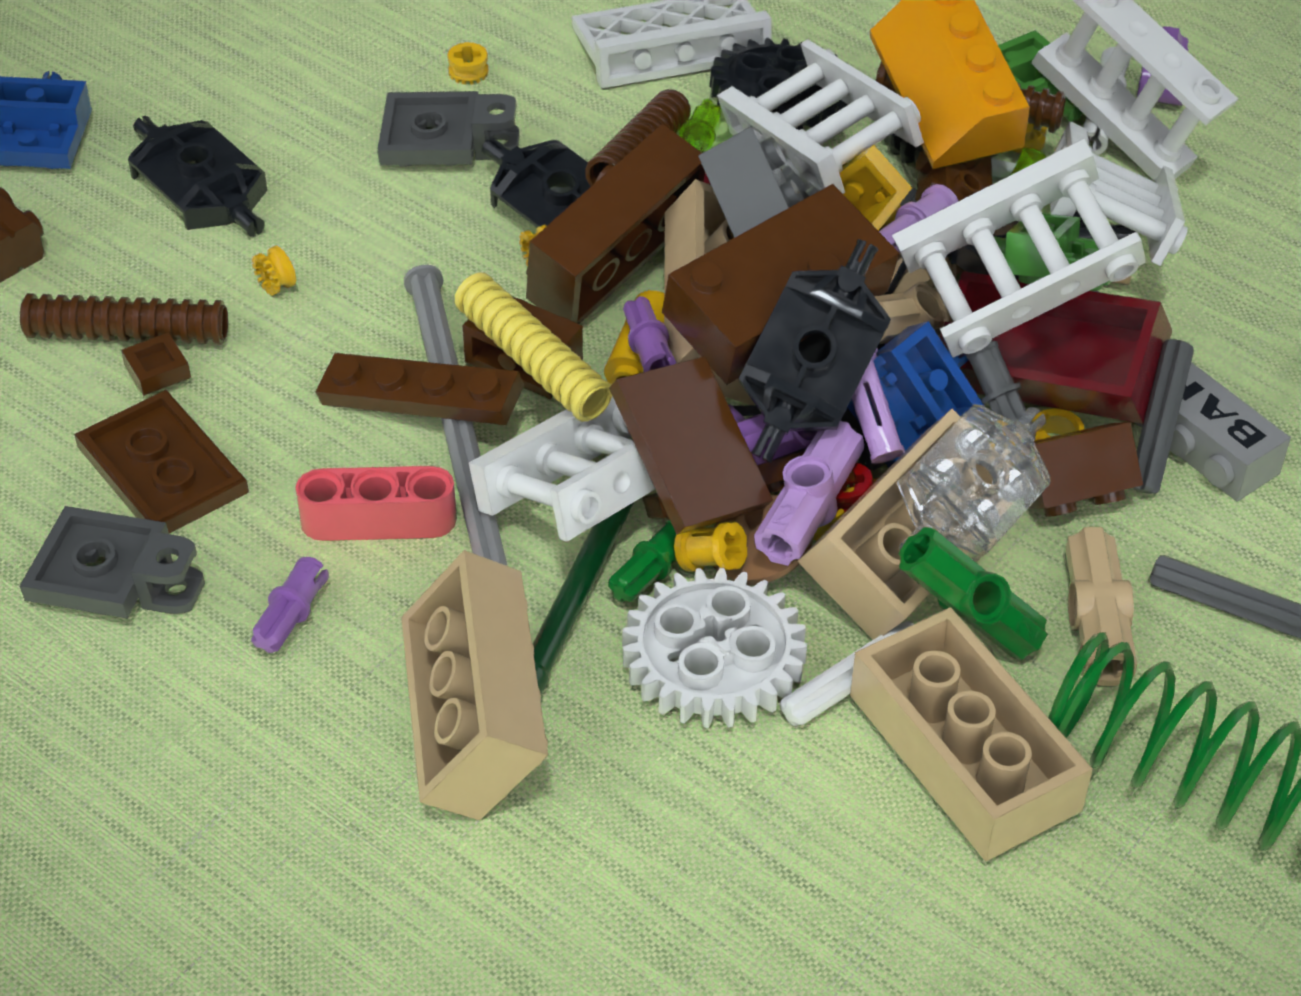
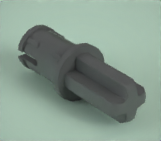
[965,341,1036,447]

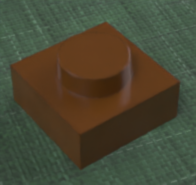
[121,332,191,396]

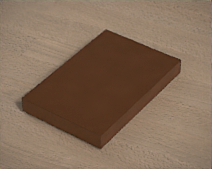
[609,356,773,535]
[74,390,249,534]

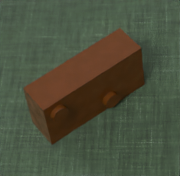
[526,123,705,324]
[662,184,900,385]

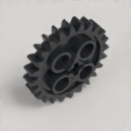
[709,38,848,130]

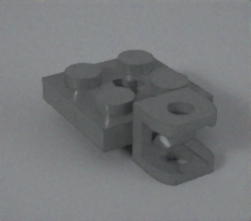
[377,91,520,166]
[20,506,205,619]

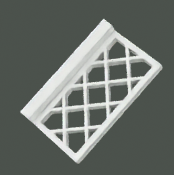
[572,0,772,89]

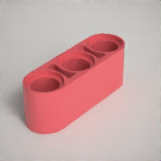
[295,466,457,541]

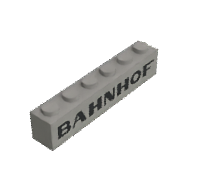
[1094,291,1291,502]

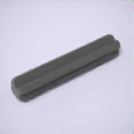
[1133,339,1194,494]
[1150,555,1301,639]

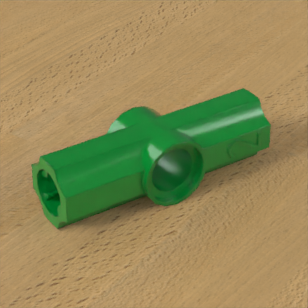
[898,527,1048,660]

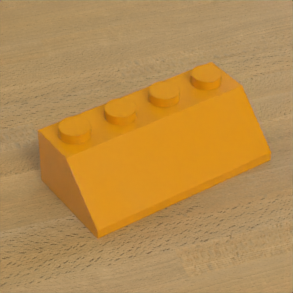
[870,0,1030,169]

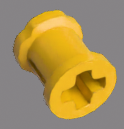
[674,522,748,572]

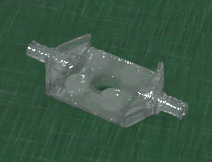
[897,404,1051,562]

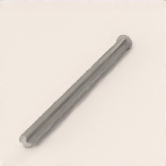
[404,265,507,566]

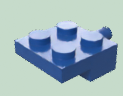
[0,71,92,169]
[848,321,985,468]

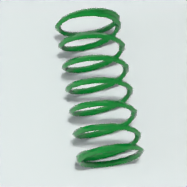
[1048,632,1301,866]

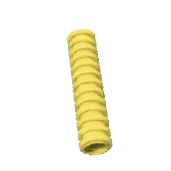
[454,273,612,422]

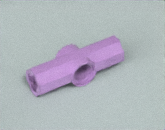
[754,421,864,566]

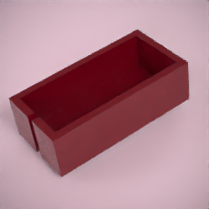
[940,271,1172,424]

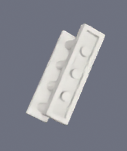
[1031,0,1238,181]
[717,39,924,194]
[1050,121,1188,266]
[892,139,1146,358]
[469,384,655,542]

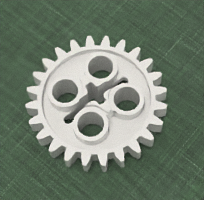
[622,568,807,728]

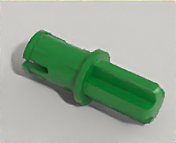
[608,519,676,602]

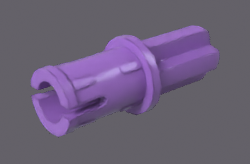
[623,296,676,372]
[251,557,329,653]

